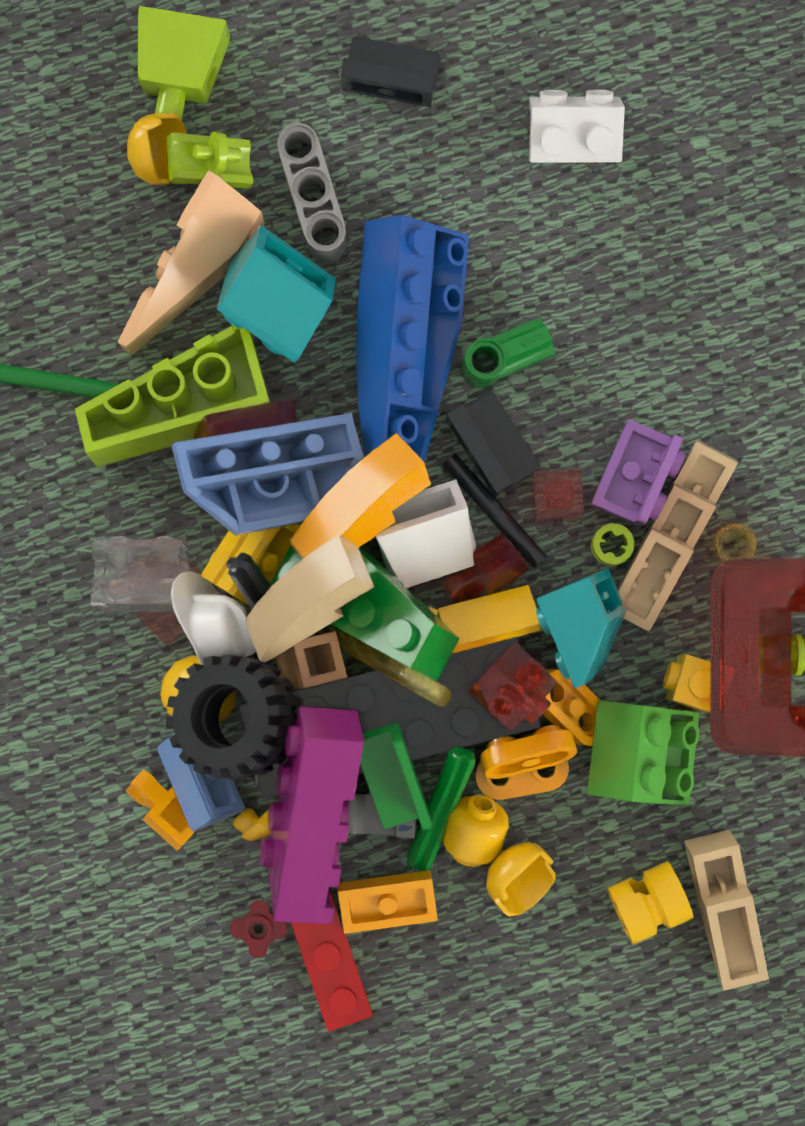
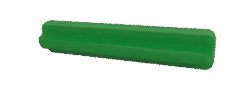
[407,746,475,871]

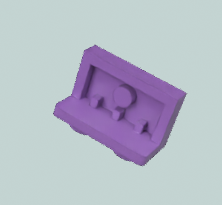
[590,419,686,527]

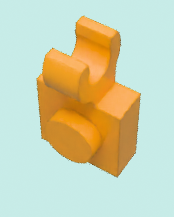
[125,769,195,851]

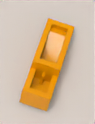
[290,433,431,559]

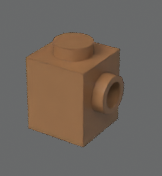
[274,631,347,693]

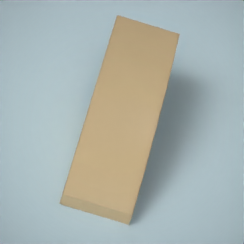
[245,535,374,663]
[684,830,769,991]

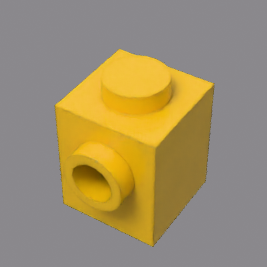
[663,654,732,714]

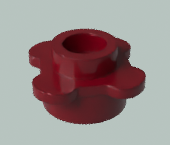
[230,900,287,958]

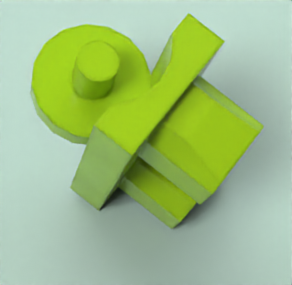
[167,132,253,189]

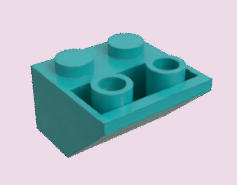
[217,225,336,363]
[536,568,626,689]

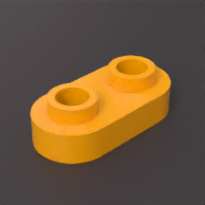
[532,669,600,746]
[480,725,577,779]
[475,761,569,800]

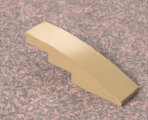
[618,439,738,631]

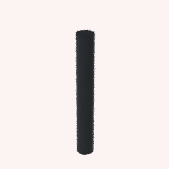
[442,453,547,568]

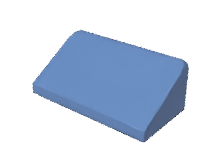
[157,733,246,831]

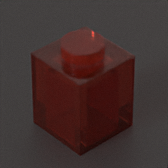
[530,469,584,524]

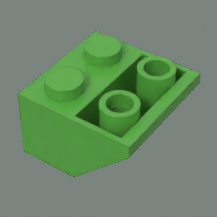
[587,700,699,806]

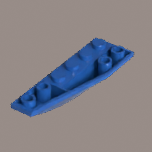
[356,215,469,461]

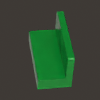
[360,722,432,830]

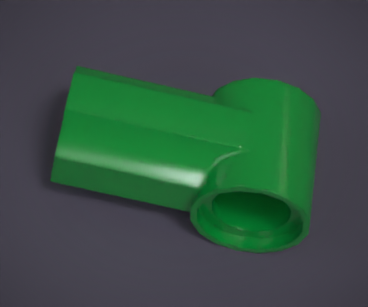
[461,318,555,388]

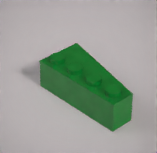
[270,545,460,681]

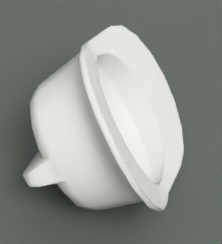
[171,571,256,665]

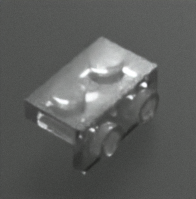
[90,536,191,612]

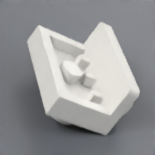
[529,90,625,163]

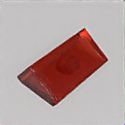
[193,399,297,439]

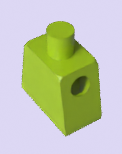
[138,6,230,121]

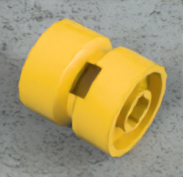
[607,861,694,945]

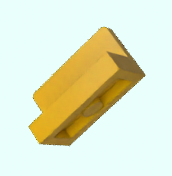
[438,585,542,653]

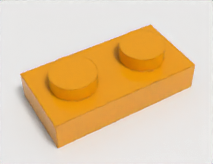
[338,870,438,934]

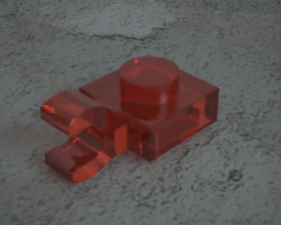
[443,533,529,604]

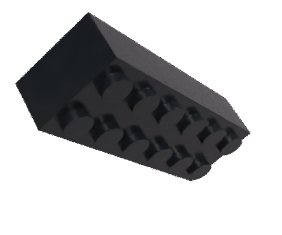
[240,637,540,799]

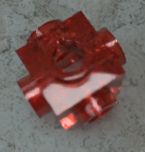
[468,641,558,732]

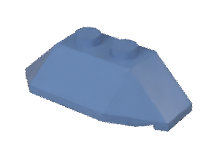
[171,413,364,536]

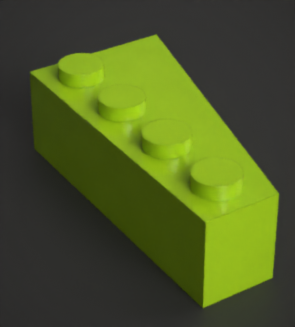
[75,323,275,467]

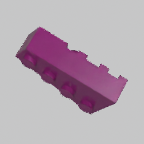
[260,707,364,924]

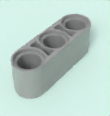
[277,123,347,262]

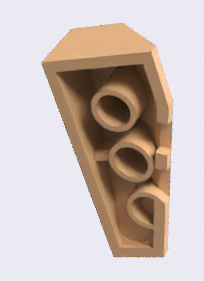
[118,170,265,355]

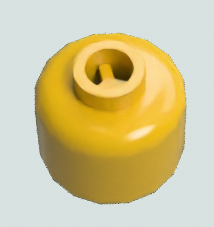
[443,795,509,867]

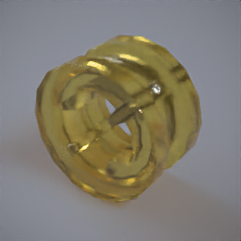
[711,523,757,566]

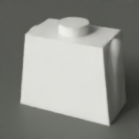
[376,480,476,588]

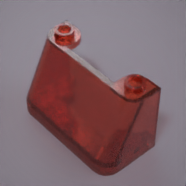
[710,558,805,757]

